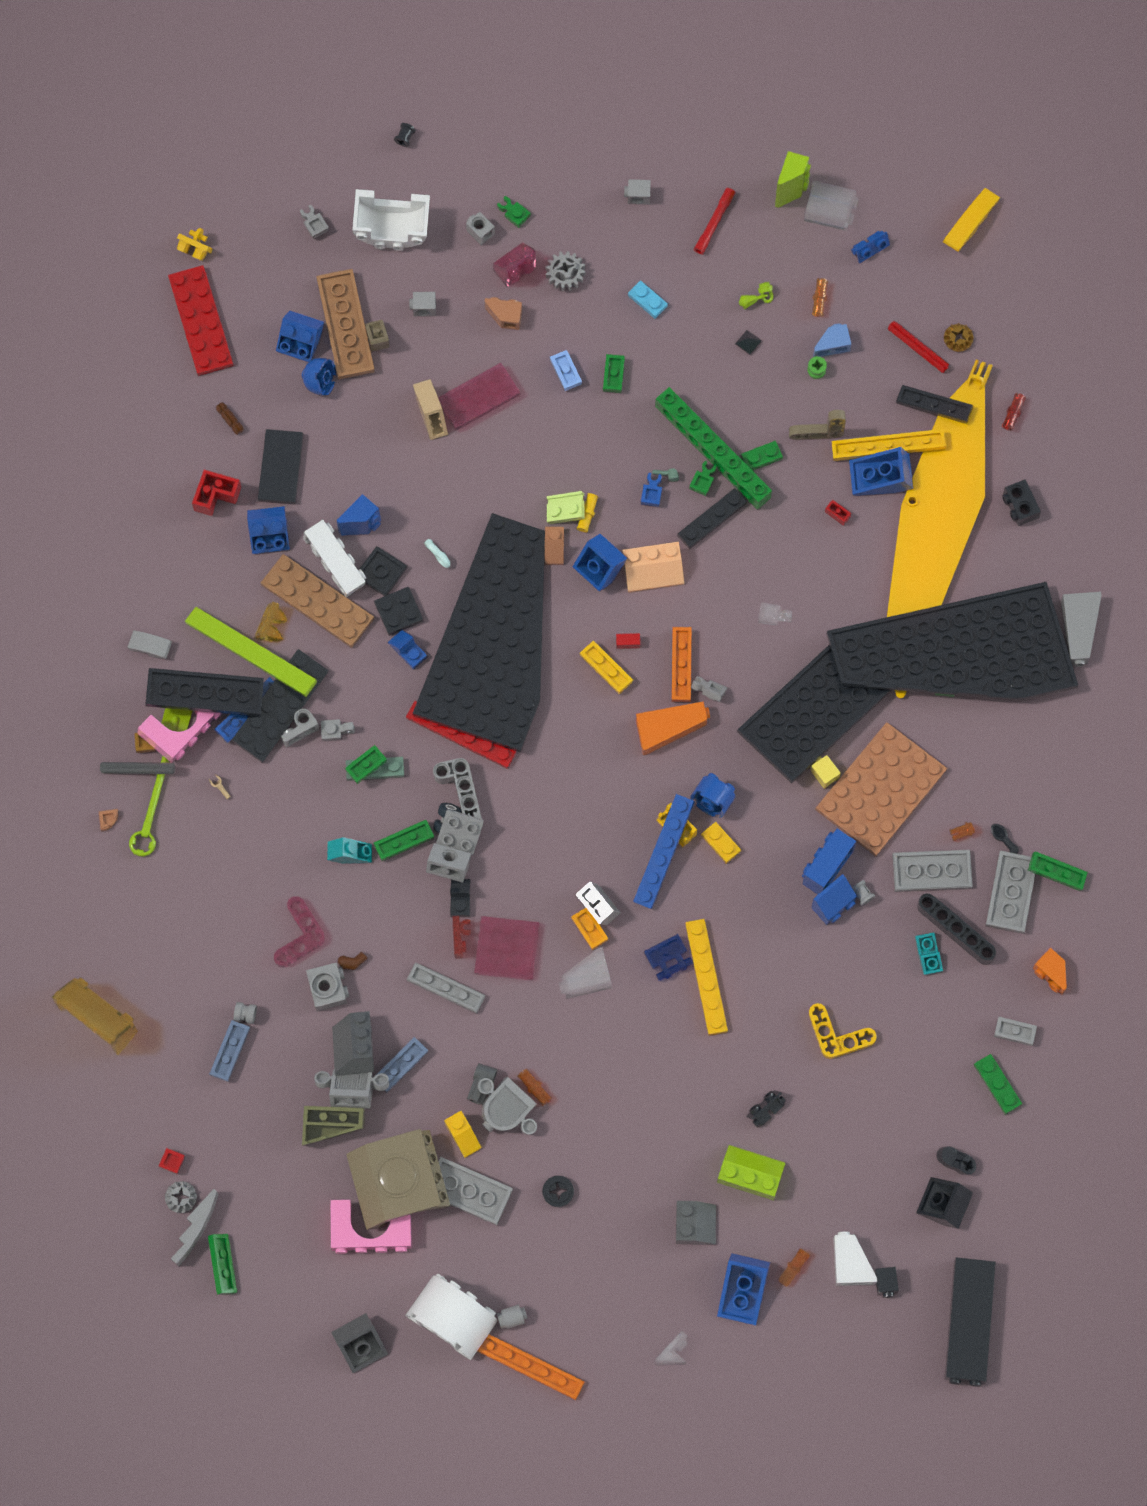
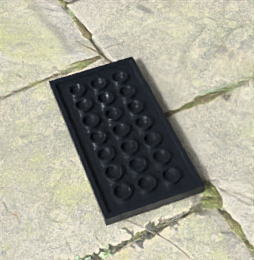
[737,645,892,784]

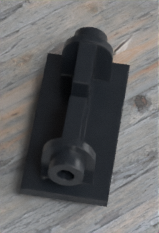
[746,1090,786,1128]

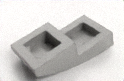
[127,630,172,659]

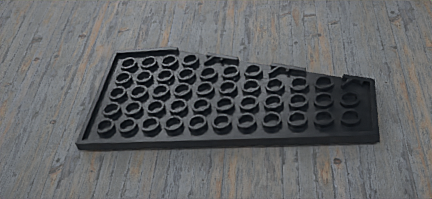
[413,513,545,753]
[826,582,1078,700]

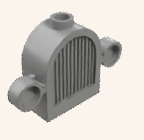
[314,1069,389,1109]
[477,1077,537,1135]

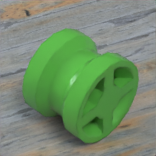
[808,356,827,379]

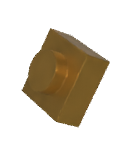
[134,733,156,753]

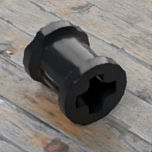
[394,123,416,147]

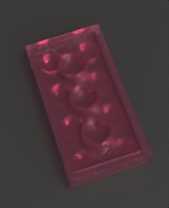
[438,363,520,430]

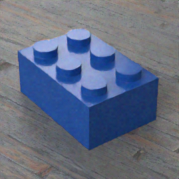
[802,829,856,894]

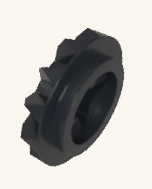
[542,1176,574,1207]

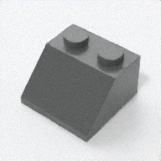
[676,1201,716,1245]
[331,1313,388,1373]

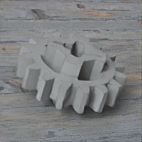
[545,251,585,291]

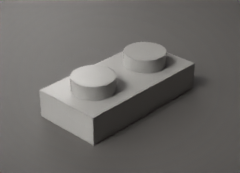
[994,1017,1037,1046]

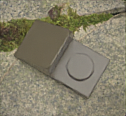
[365,319,390,352]

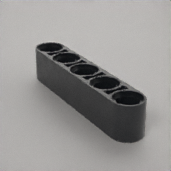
[917,893,996,965]

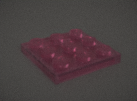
[474,916,539,981]

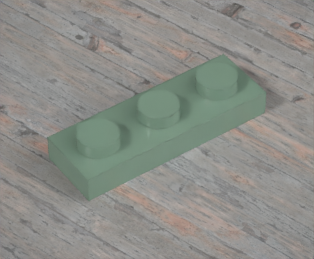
[346,757,404,781]

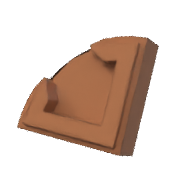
[99,809,119,832]

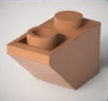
[485,297,522,330]

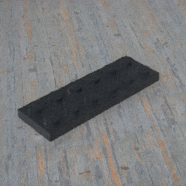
[231,649,329,763]
[145,668,264,716]

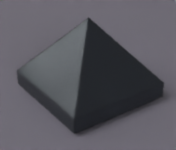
[735,330,761,355]

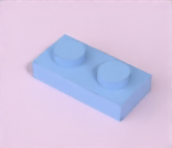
[550,350,582,391]

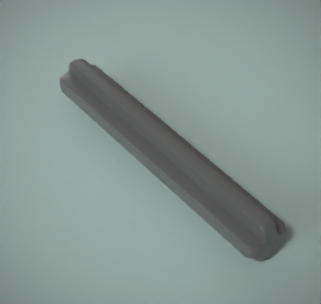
[100,762,175,774]

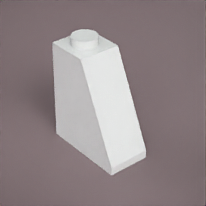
[833,1232,877,1286]

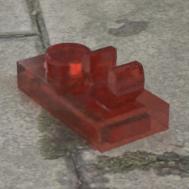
[452,916,471,959]

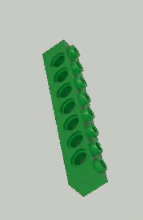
[655,387,772,510]

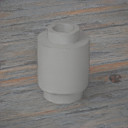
[497,1304,527,1329]

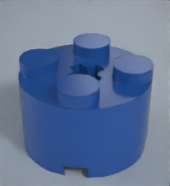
[690,773,735,818]

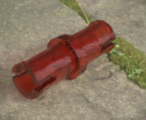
[1002,393,1026,431]

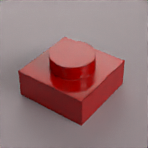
[159,1148,185,1175]

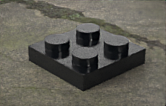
[374,586,424,636]

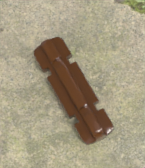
[216,402,244,435]

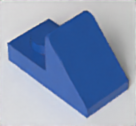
[388,630,427,670]

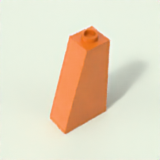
[636,701,710,755]

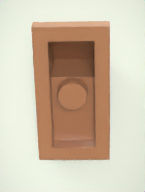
[545,527,564,565]

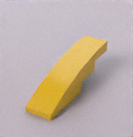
[943,188,1000,252]

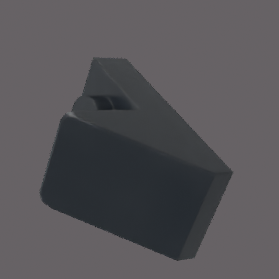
[450,879,471,917]

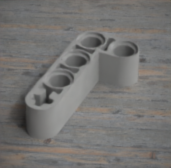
[433,758,482,819]

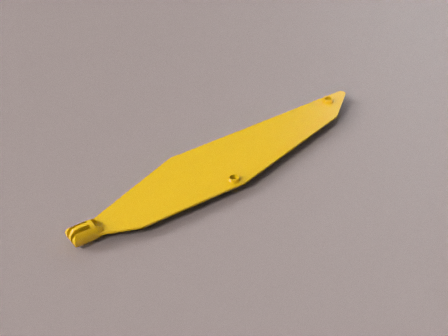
[887,359,993,699]

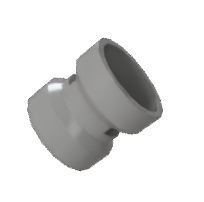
[233,1002,257,1024]

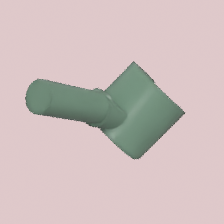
[652,468,679,482]

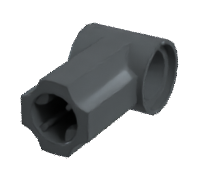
[467,1063,497,1105]

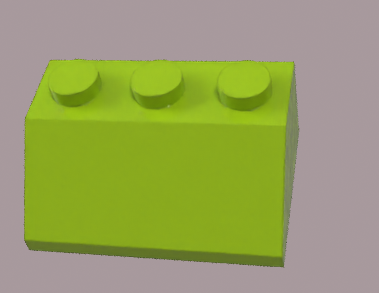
[775,151,811,208]
[717,1145,785,1201]

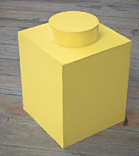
[811,755,841,789]

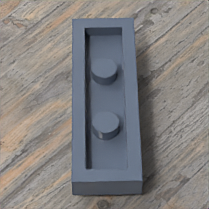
[209,1020,250,1082]
[373,1037,429,1093]

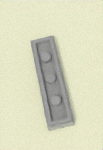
[407,962,485,1014]

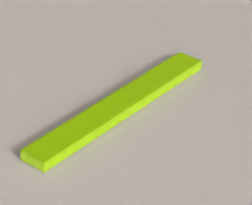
[185,607,317,697]

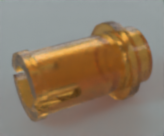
[949,822,975,841]

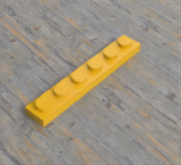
[831,429,946,461]
[685,919,728,1036]

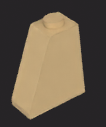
[413,379,448,440]

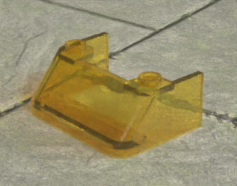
[51,977,138,1055]

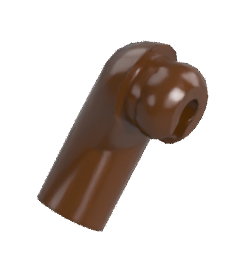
[337,951,368,970]

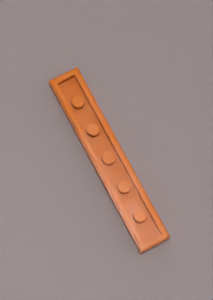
[477,1334,585,1400]

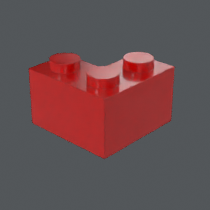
[192,470,242,516]

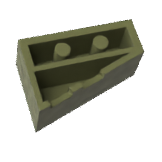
[302,1106,365,1146]

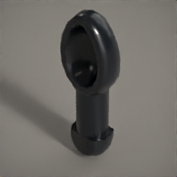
[991,824,1019,854]

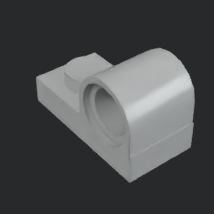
[281,709,319,748]

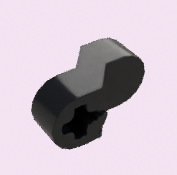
[937,1146,976,1175]

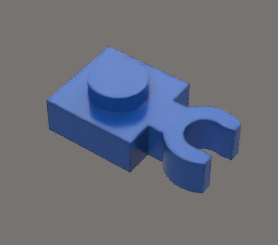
[641,473,662,507]

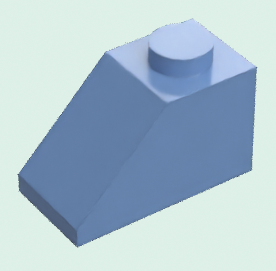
[813,324,851,357]

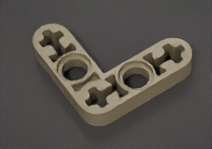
[789,410,846,440]

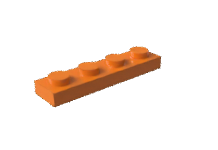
[672,627,692,702]

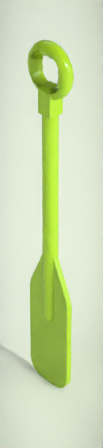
[129,708,192,857]

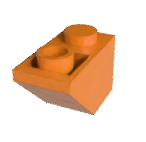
[1033,948,1067,995]

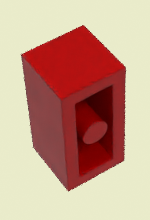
[825,500,851,526]
[616,633,640,649]

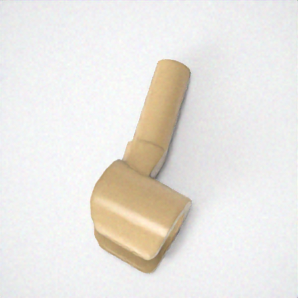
[209,774,231,799]

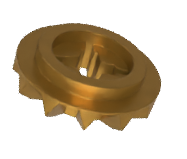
[944,323,974,352]

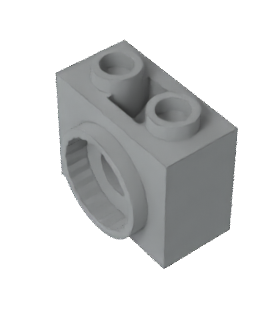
[306,963,349,1011]

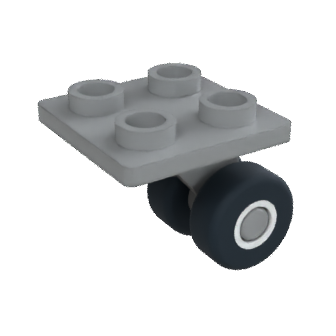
[433,803,484,855]

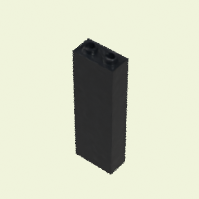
[944,1257,996,1387]

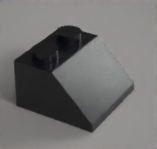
[916,1177,973,1229]

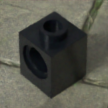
[874,1266,899,1298]

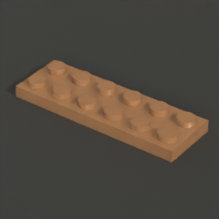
[316,269,375,380]
[261,554,374,648]

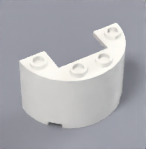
[353,189,430,251]
[405,1274,498,1360]

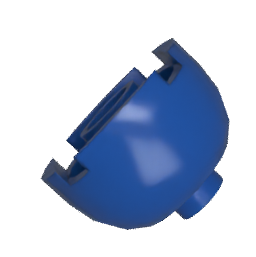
[302,358,336,395]

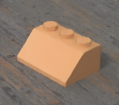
[622,542,684,593]

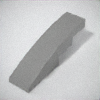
[171,1189,219,1267]

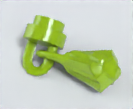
[739,282,774,309]

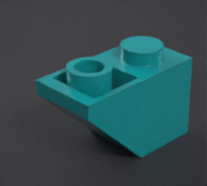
[327,837,372,864]

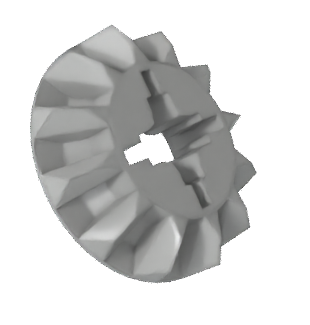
[165,1181,197,1213]

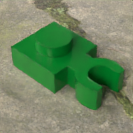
[497,196,531,228]
[689,461,716,496]

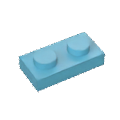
[628,280,668,319]

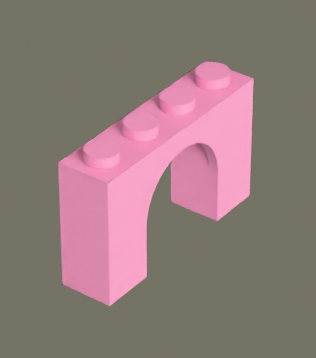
[137,711,223,763]
[331,1200,412,1254]

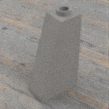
[1061,592,1101,667]

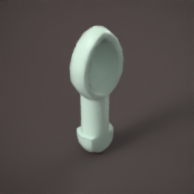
[424,539,450,568]

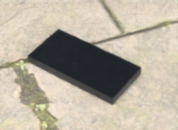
[258,429,304,504]

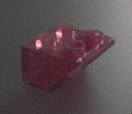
[493,243,536,287]

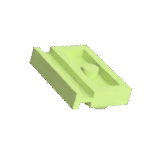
[547,491,585,524]

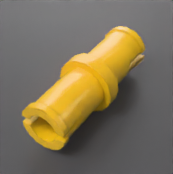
[576,493,599,533]

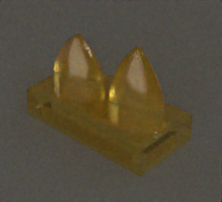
[254,601,287,642]

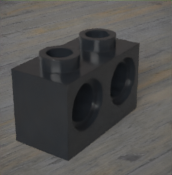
[1002,479,1041,526]

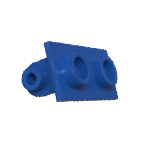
[851,231,890,264]

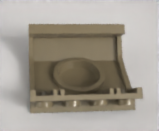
[346,1129,450,1230]

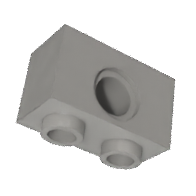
[426,843,471,883]

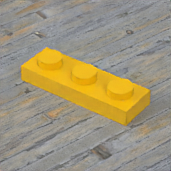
[580,641,633,694]

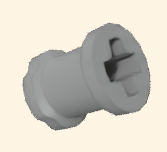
[852,880,875,906]

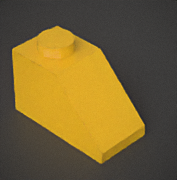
[444,1111,482,1158]

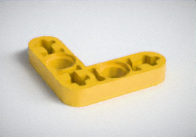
[809,1003,877,1059]

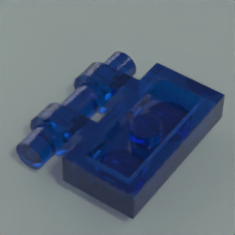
[644,934,694,981]

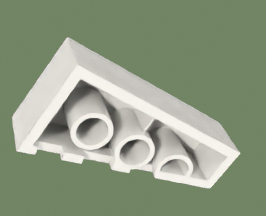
[303,520,366,597]

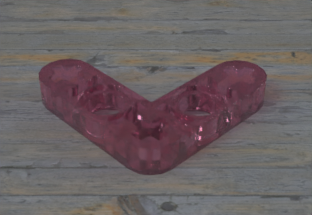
[274,896,325,967]

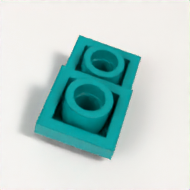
[915,932,943,975]

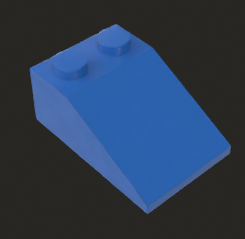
[849,447,913,496]
[717,1253,770,1325]

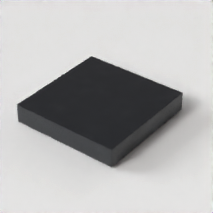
[360,546,408,596]

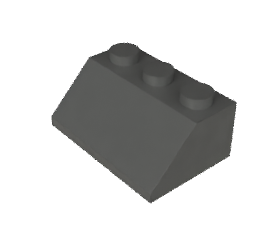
[332,1011,374,1076]

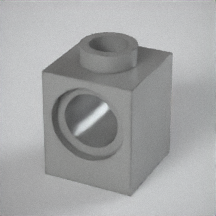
[624,179,651,205]
[466,212,495,246]
[409,292,436,316]

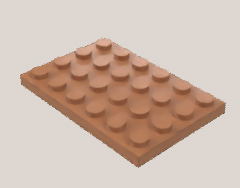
[815,722,947,856]

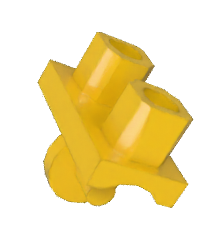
[177,228,213,261]

